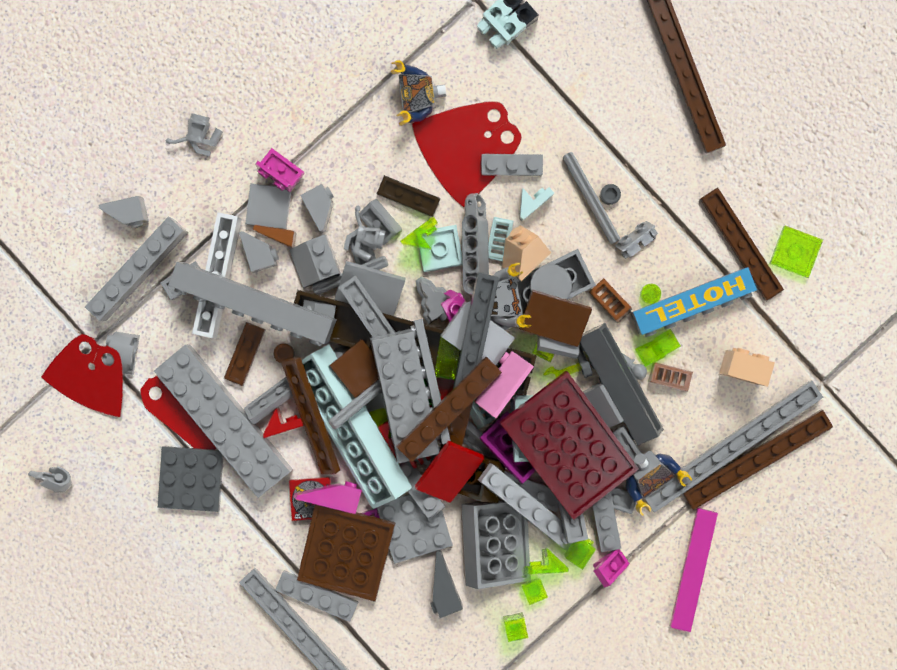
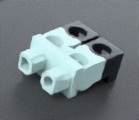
[477,0,539,49]

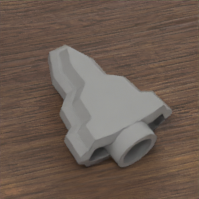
[416,277,447,325]

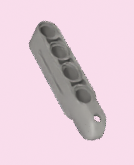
[462,193,489,295]

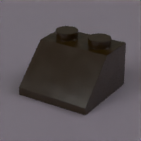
[458,456,505,503]

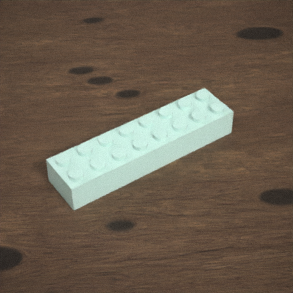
[302,345,412,509]

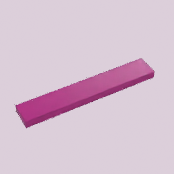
[670,508,718,632]

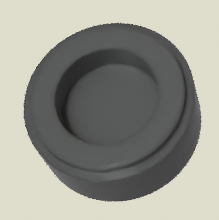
[600,184,621,205]

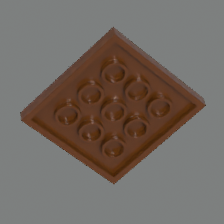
[297,504,396,602]

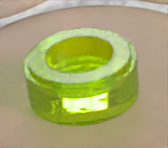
[640,283,661,304]

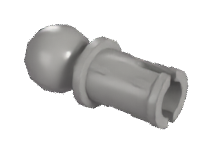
[622,353,647,380]

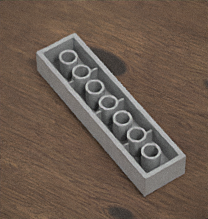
[154,344,293,498]

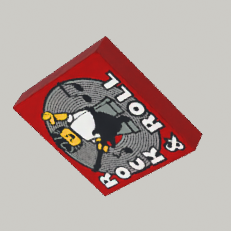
[289,477,331,521]

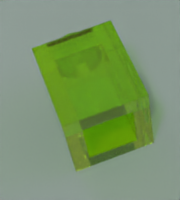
[564,538,596,570]
[503,612,528,642]

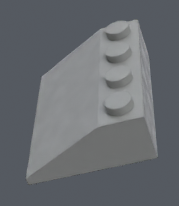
[462,500,531,589]

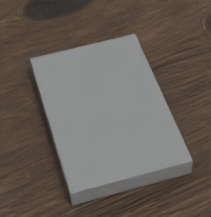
[335,261,406,316]
[441,302,515,365]

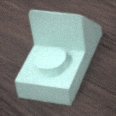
[520,187,554,221]

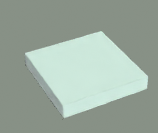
[416,225,463,272]

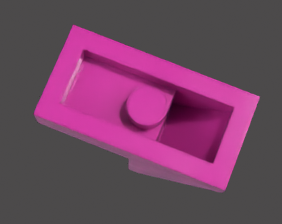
[593,549,630,588]

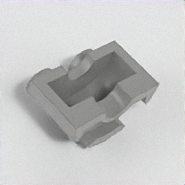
[103,331,140,375]

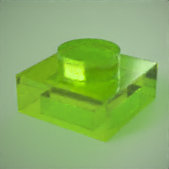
[521,577,548,605]

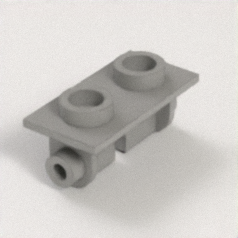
[615,221,658,259]

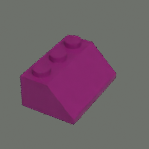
[479,411,536,484]

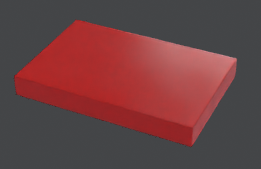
[415,441,484,503]

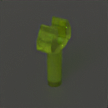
[543,363,581,385]

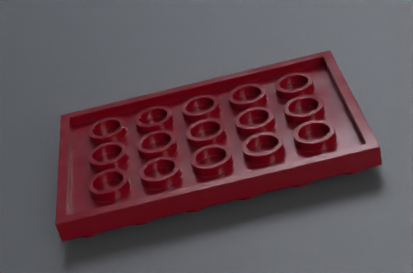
[499,371,639,520]

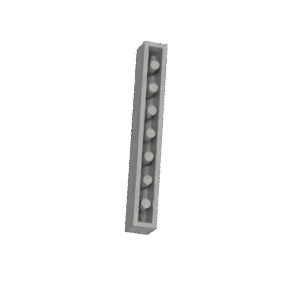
[168,262,337,346]

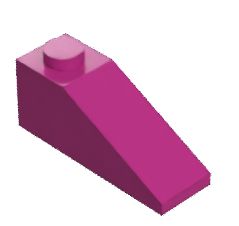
[293,481,362,514]

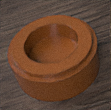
[273,343,295,363]

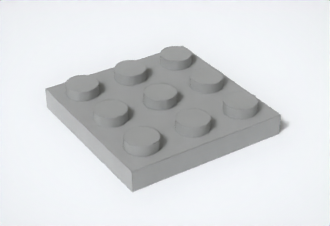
[377,494,453,564]

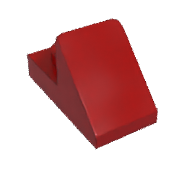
[263,408,304,438]

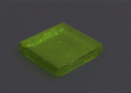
[769,225,823,278]

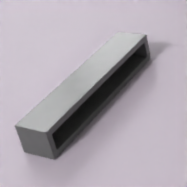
[580,323,664,445]

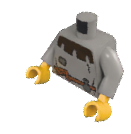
[491,263,531,328]

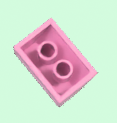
[475,351,534,418]

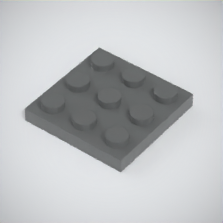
[157,446,224,512]

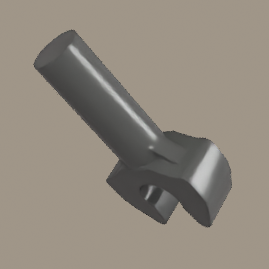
[577,343,593,378]

